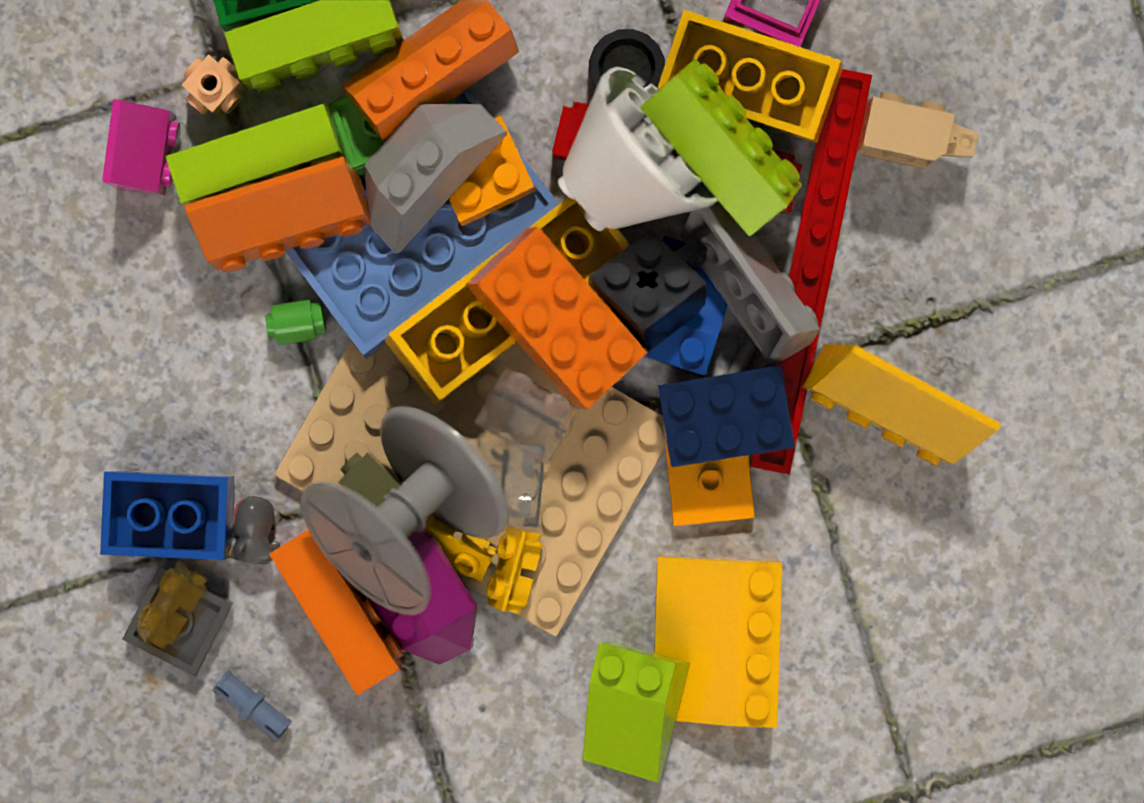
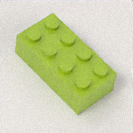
[224,0,404,94]
[640,58,802,237]
[165,104,346,205]

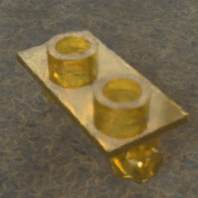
[136,560,208,649]

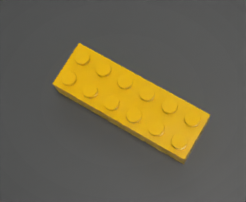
[384,197,630,405]

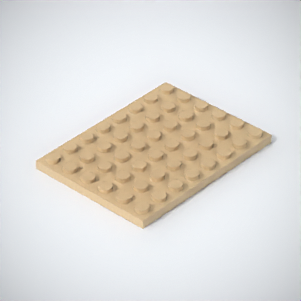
[274,340,667,637]

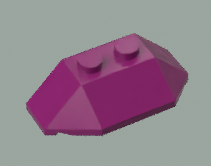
[369,531,477,665]

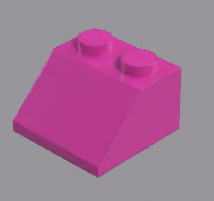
[102,99,181,196]

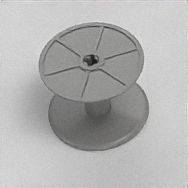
[300,406,509,615]

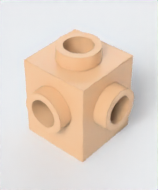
[182,55,245,118]

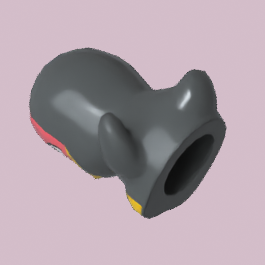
[229,496,280,564]

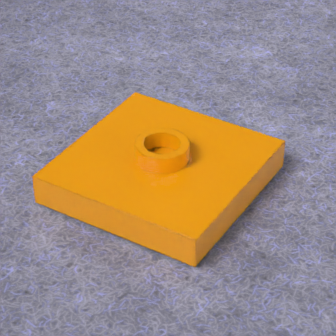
[665,445,755,526]

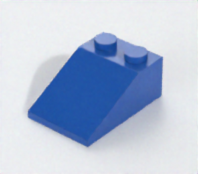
[643,235,728,376]

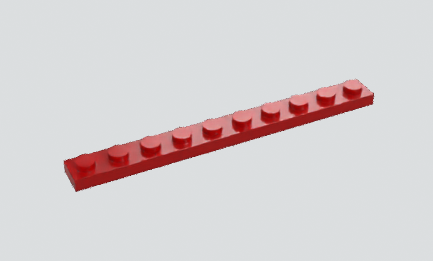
[749,69,872,475]

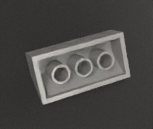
[680,200,820,367]

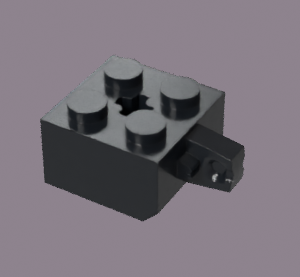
[588,230,708,352]

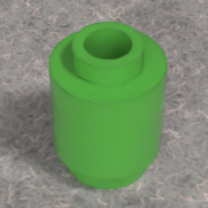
[265,299,327,346]

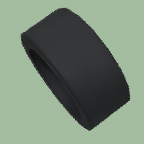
[589,29,665,92]

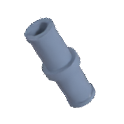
[212,670,292,742]

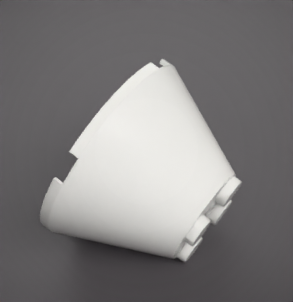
[558,67,718,231]

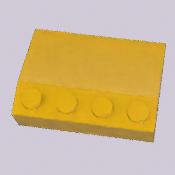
[802,344,1002,467]
[654,556,782,728]

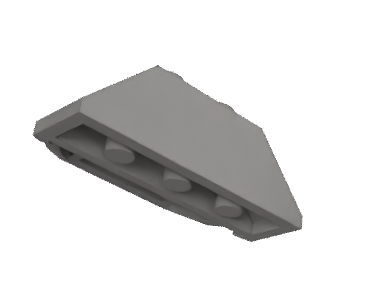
[364,104,508,254]

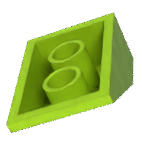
[583,642,690,783]

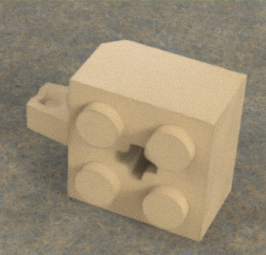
[856,92,979,169]

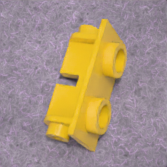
[423,514,497,582]
[487,525,543,614]

